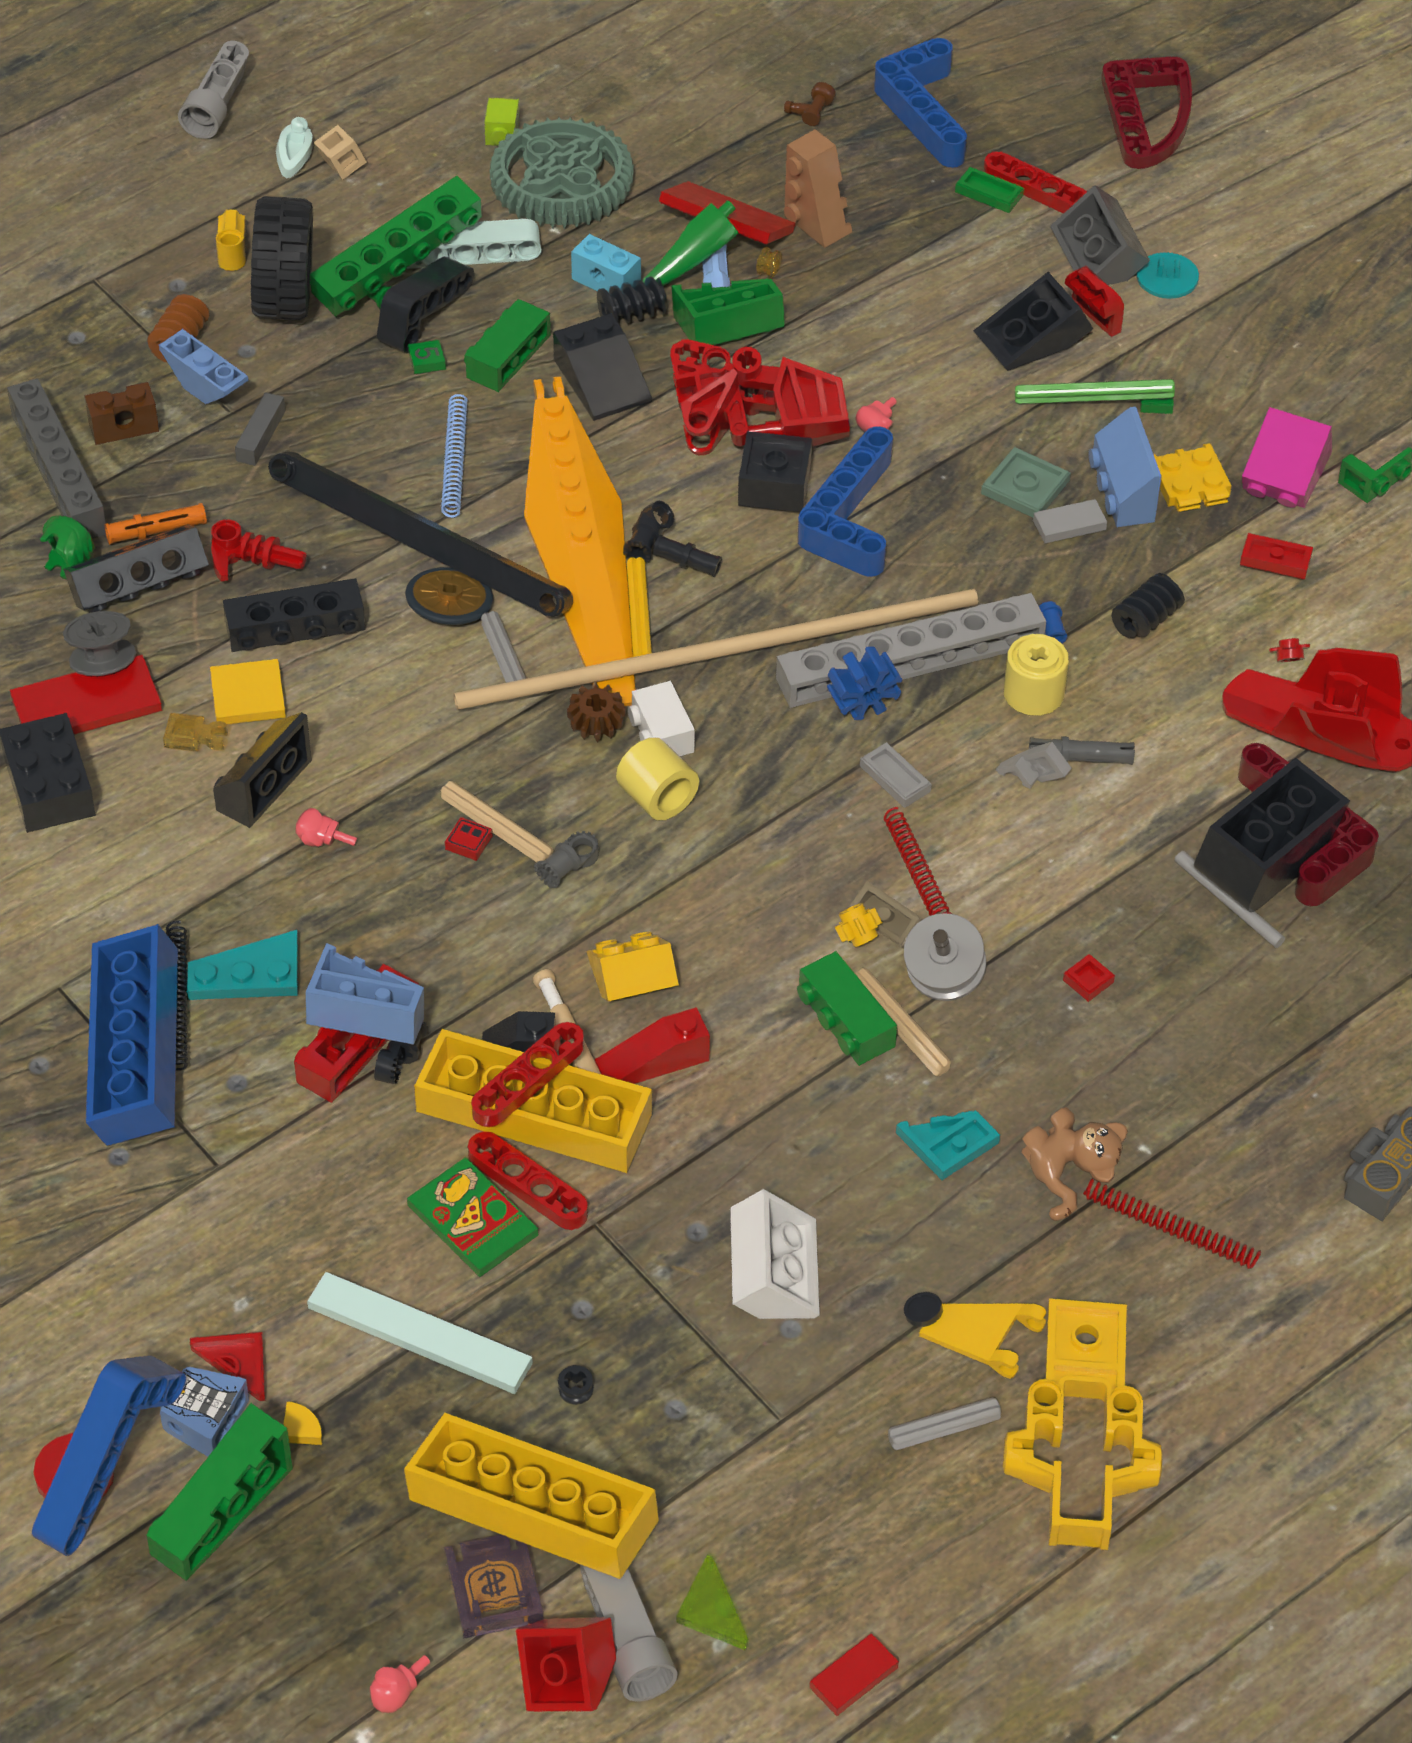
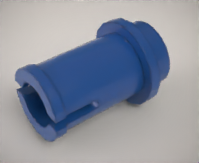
[1039,601,1067,643]

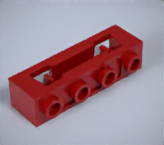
[294,963,419,1103]

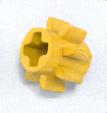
[835,903,882,947]

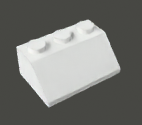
[731,1189,820,1319]

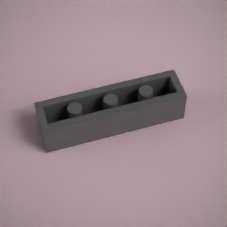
[235,392,285,466]

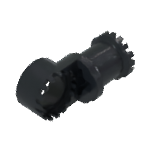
[623,500,674,564]
[374,1022,428,1085]

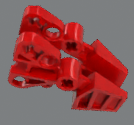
[670,339,850,456]

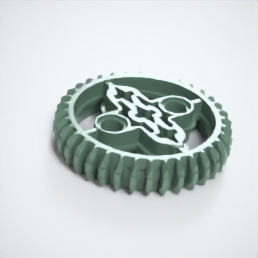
[490,117,634,229]

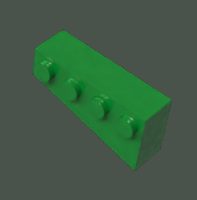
[146,1403,293,1581]

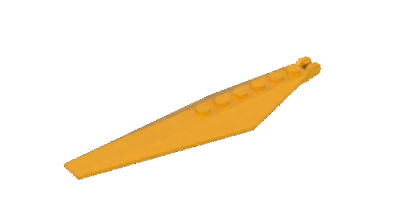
[524,376,635,706]

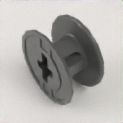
[63,611,137,676]

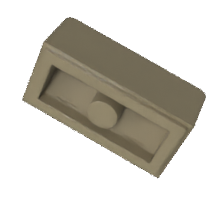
[848,881,923,949]

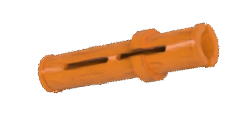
[104,503,207,545]

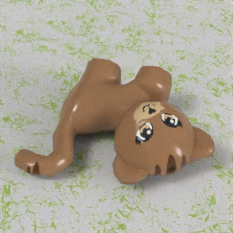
[1021,1107,1128,1221]

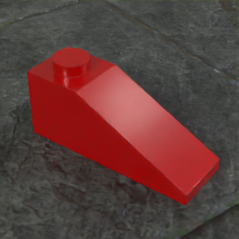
[594,1007,710,1084]

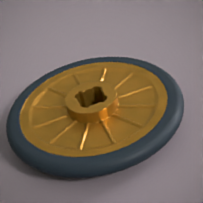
[405,567,493,625]

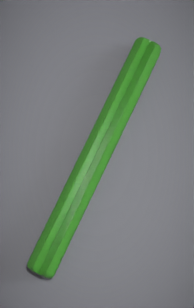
[1015,379,1175,404]

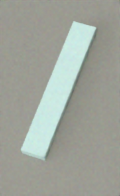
[307,1272,533,1394]

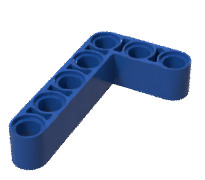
[874,38,967,168]
[797,427,893,577]
[32,1355,186,1556]

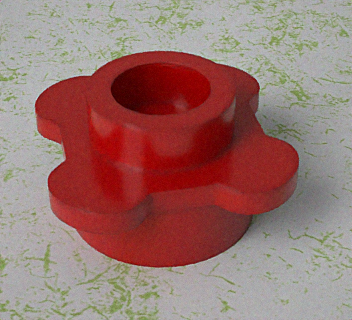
[1269,638,1310,662]

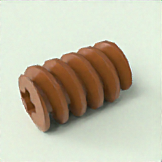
[148,294,210,362]

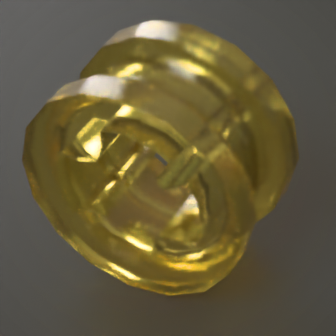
[756,247,782,278]

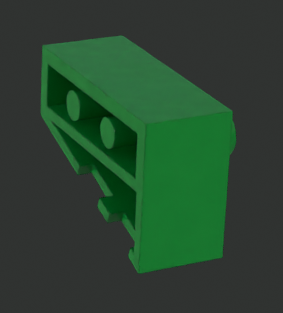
[671,278,784,345]

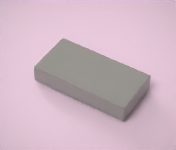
[1033,499,1107,544]
[860,742,932,808]

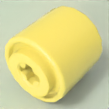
[1004,634,1069,715]
[616,738,699,820]

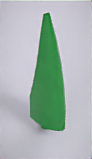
[642,200,738,286]

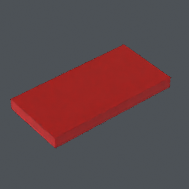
[659,181,795,244]
[10,655,162,734]

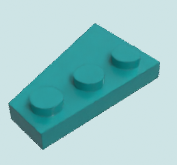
[187,930,298,1000]

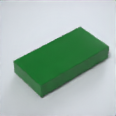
[955,167,1024,213]

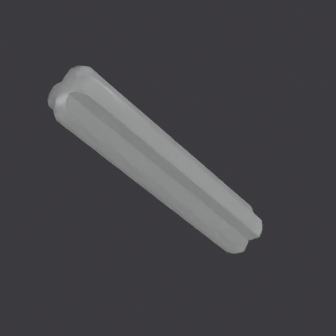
[481,611,526,682]
[888,1397,1001,1450]

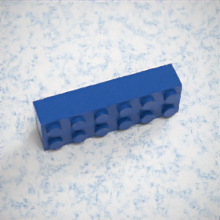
[86,924,178,1146]

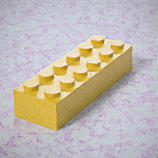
[414,1029,652,1173]
[404,1413,659,1579]

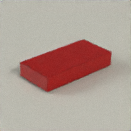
[809,1633,899,1716]

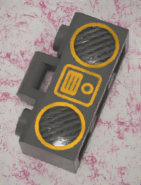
[1344,1106,1412,1222]

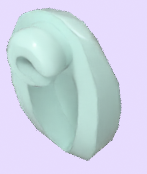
[276,117,313,178]

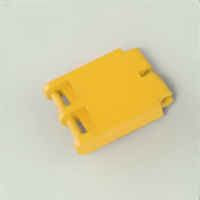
[1154,443,1232,512]

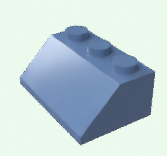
[1089,407,1161,527]

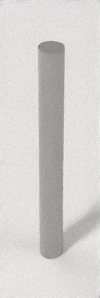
[1175,851,1285,948]

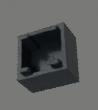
[738,431,812,512]

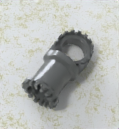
[534,831,599,888]

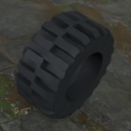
[251,196,313,320]

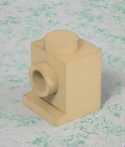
[314,125,367,180]

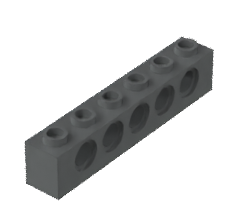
[7,378,106,539]

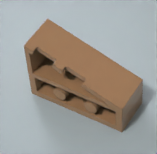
[784,129,852,248]

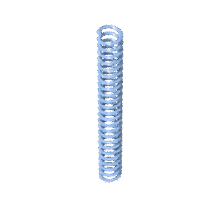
[441,394,468,518]

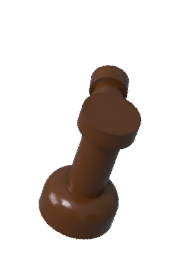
[784,82,836,126]

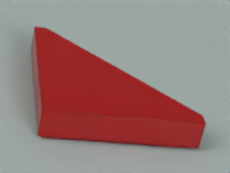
[190,1332,265,1401]

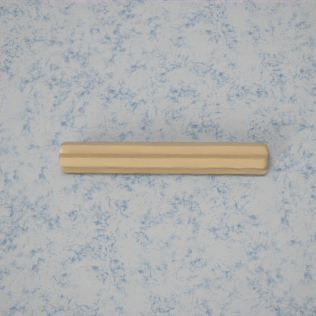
[441,781,554,862]
[855,968,951,1076]

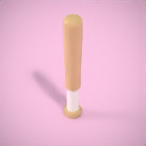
[533,969,601,1074]

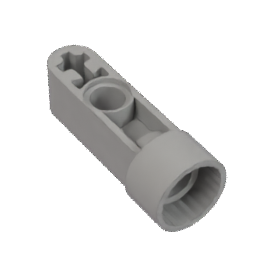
[178,41,249,139]
[580,1564,678,1701]

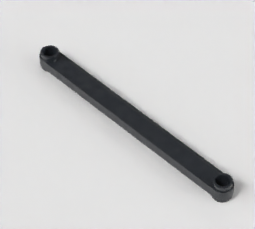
[268,451,573,617]

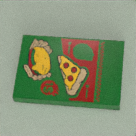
[407,1157,538,1277]

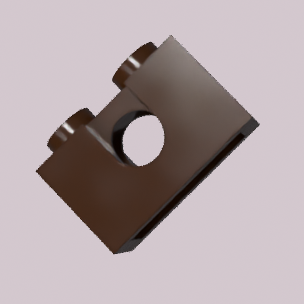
[84,382,159,445]

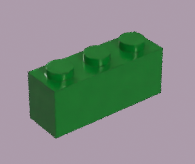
[464,299,551,392]
[797,951,897,1066]

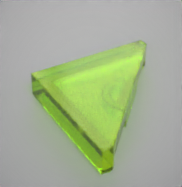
[676,1555,748,1650]

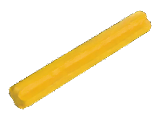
[627,557,651,657]

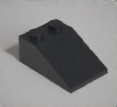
[973,272,1094,371]
[553,313,652,421]

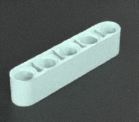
[396,219,541,269]

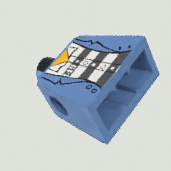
[160,1367,249,1457]

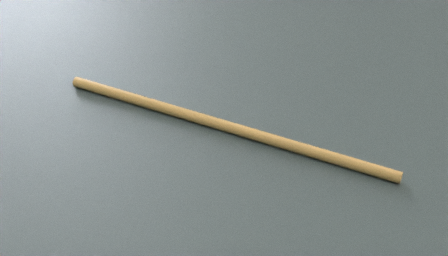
[453,589,978,710]

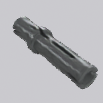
[1029,736,1135,765]

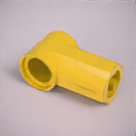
[216,209,246,271]

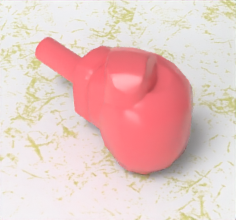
[855,397,897,432]
[296,808,357,847]
[370,1655,430,1713]

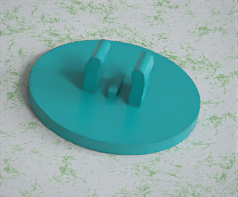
[1136,252,1199,299]

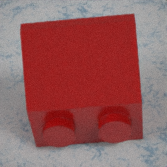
[516,1617,616,1712]

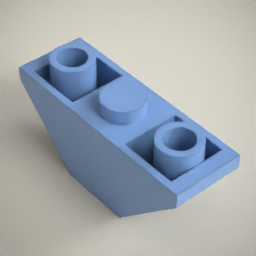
[159,329,248,404]

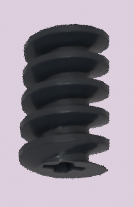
[597,277,666,324]
[1111,573,1185,638]

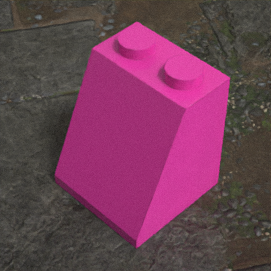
[1242,407,1332,508]

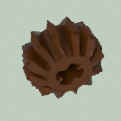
[567,682,626,743]

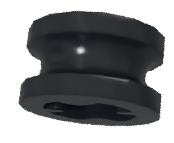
[558,1365,594,1405]

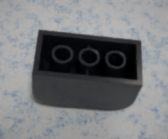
[1194,758,1350,912]

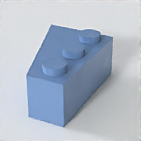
[306,943,424,1044]

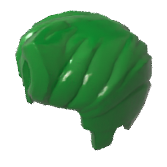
[40,515,95,579]

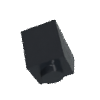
[482,1011,556,1059]

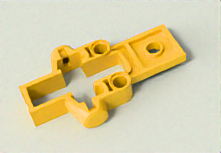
[1003,1298,1162,1550]

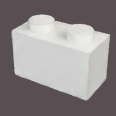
[628,681,695,756]

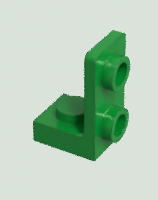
[1338,447,1412,503]

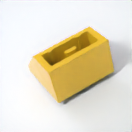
[587,931,679,1001]

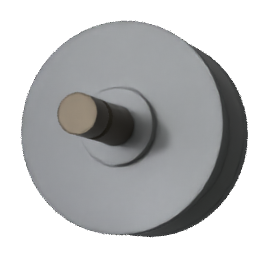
[904,913,986,1001]

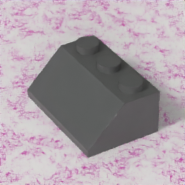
[1050,185,1150,285]

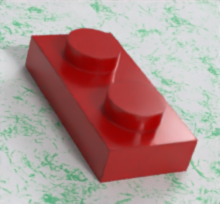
[1240,533,1313,579]

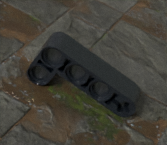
[377,256,474,353]

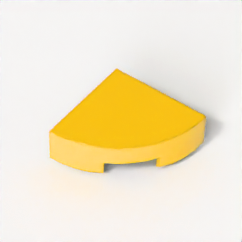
[283,1402,322,1445]

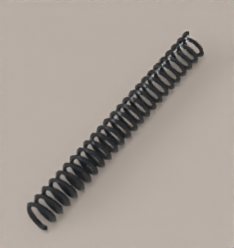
[166,920,188,1071]

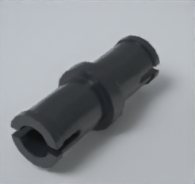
[653,535,722,577]

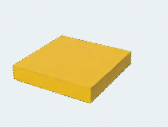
[210,659,286,726]

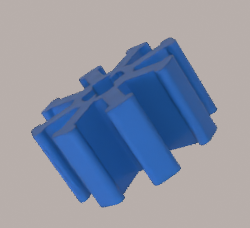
[827,647,902,720]

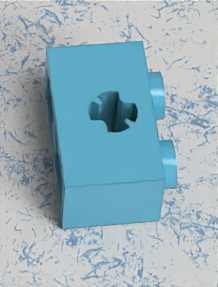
[571,234,641,291]

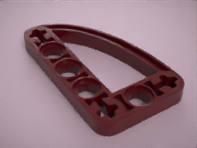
[1101,56,1192,169]

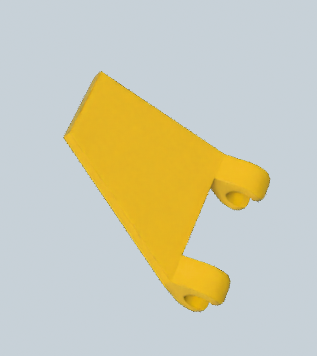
[919,1304,1046,1379]

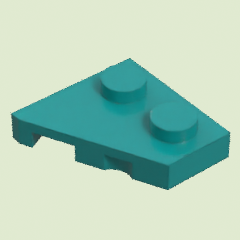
[896,1110,1000,1180]

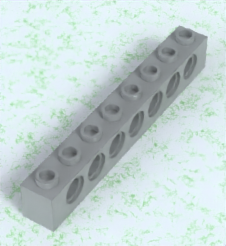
[776,593,1046,708]

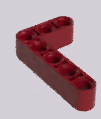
[1238,743,1379,907]

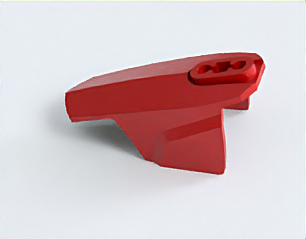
[1222,648,1412,771]

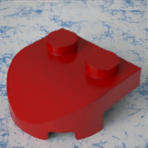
[1064,265,1124,337]

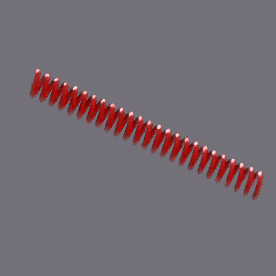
[883,807,952,916]
[1083,1178,1262,1270]

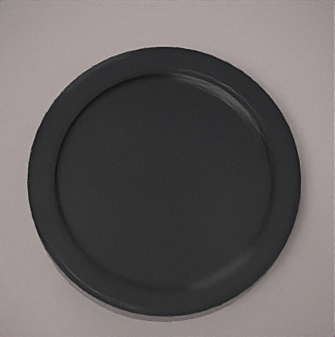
[904,1292,943,1327]

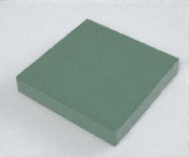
[981,447,1071,518]

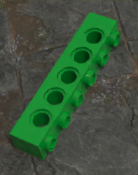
[310,175,481,316]

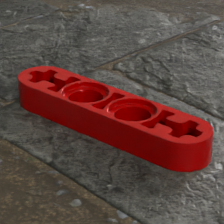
[984,152,1087,214]
[471,1022,584,1127]
[468,1131,588,1230]

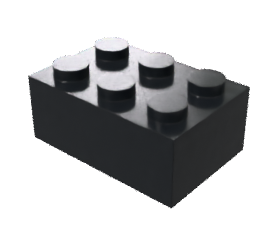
[0,713,96,833]

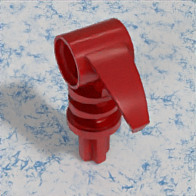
[211,519,307,582]

